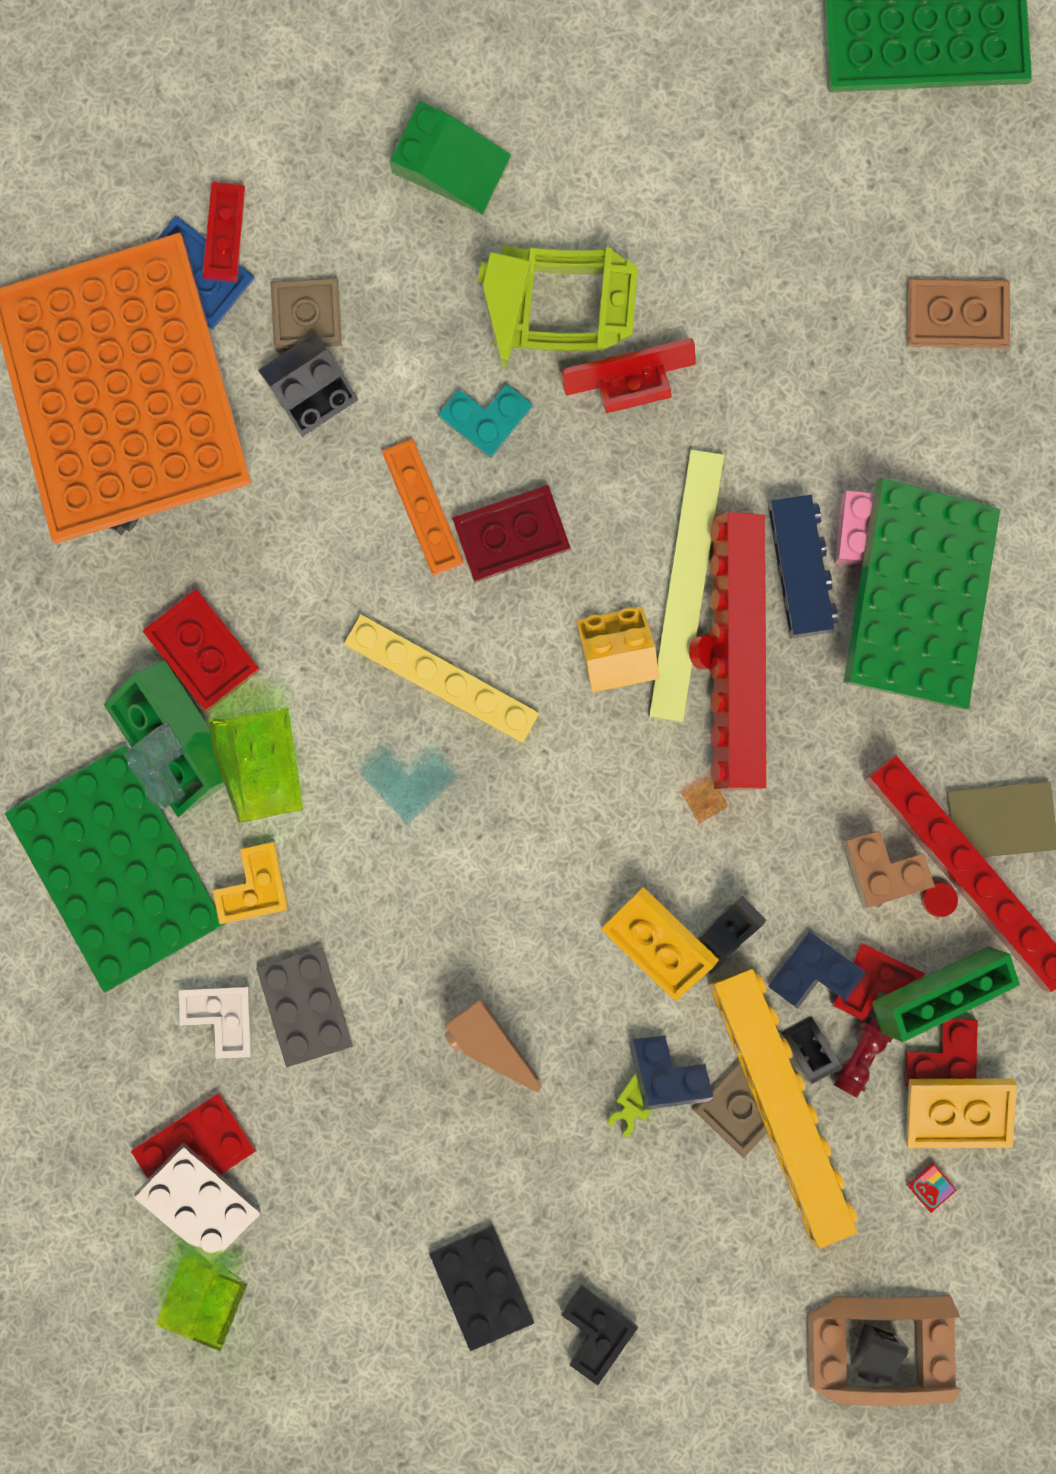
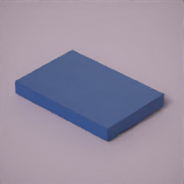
[156,216,255,330]

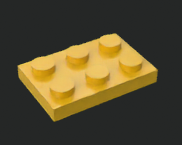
[601,887,719,1001]
[906,1078,1017,1148]

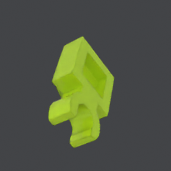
[607,1072,653,1138]

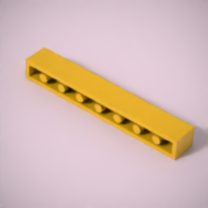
[708,969,858,1249]

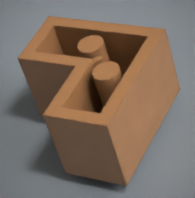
[842,831,935,908]

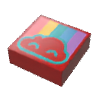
[907,1162,957,1213]

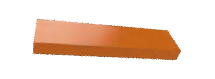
[382,438,464,576]

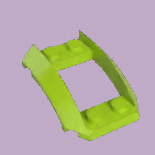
[493,245,638,351]

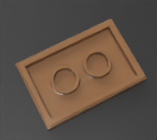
[907,278,1010,349]

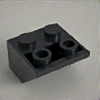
[258,333,358,437]

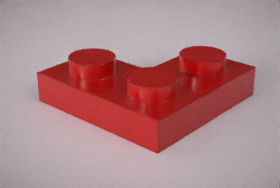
[831,943,925,1021]
[905,1018,978,1087]

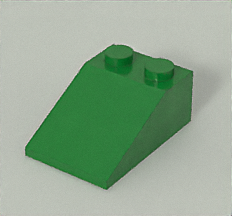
[390,101,511,215]

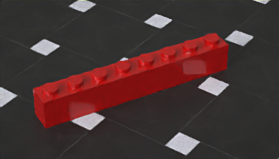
[710,512,767,790]
[864,755,1056,992]

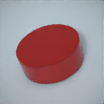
[689,635,714,670]
[922,883,958,917]

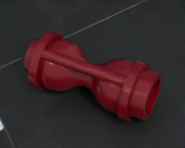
[833,1019,893,1098]

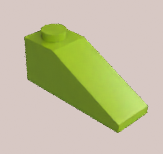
[478,252,531,369]

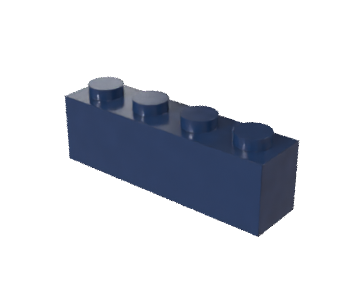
[768,494,838,639]

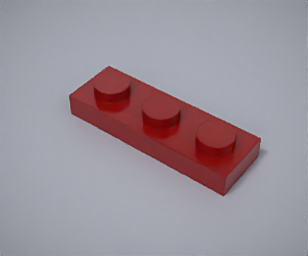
[203,182,245,282]

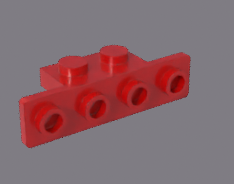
[561,338,696,414]

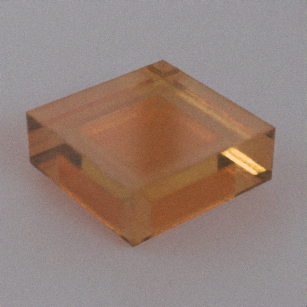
[681,777,729,824]

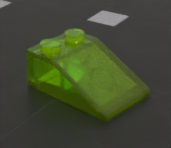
[208,707,303,823]

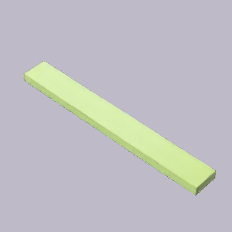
[649,450,724,723]

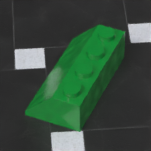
[104,660,240,818]

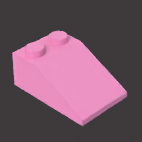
[834,490,874,567]

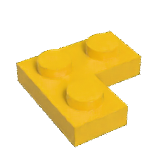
[213,842,289,924]

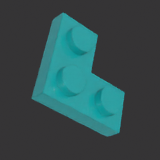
[438,384,533,459]

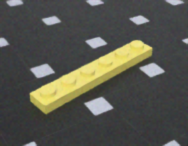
[344,615,540,744]

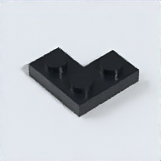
[561,1284,638,1386]

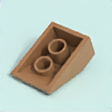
[444,998,542,1092]

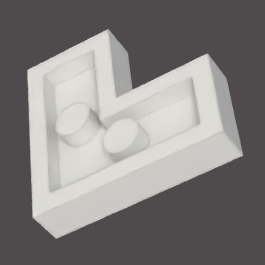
[179,987,252,1059]

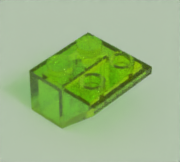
[155,1252,248,1352]

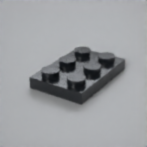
[429,1224,534,1352]

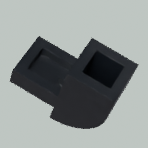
[697,896,767,975]

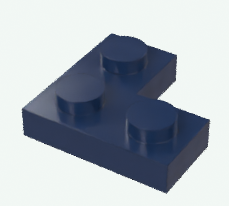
[768,931,866,1009]
[629,1035,714,1110]

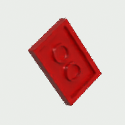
[142,589,261,712]
[130,1092,257,1178]

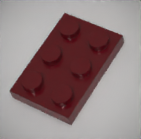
[452,484,571,583]

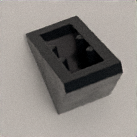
[781,1017,843,1084]

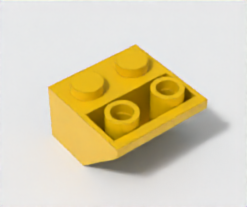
[576,606,659,693]

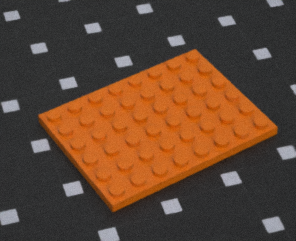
[0,232,253,544]

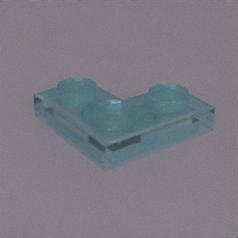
[123,722,185,812]
[360,751,458,825]

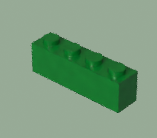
[872,947,1020,1043]

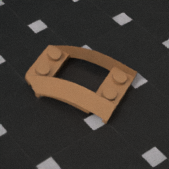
[808,1295,962,1406]

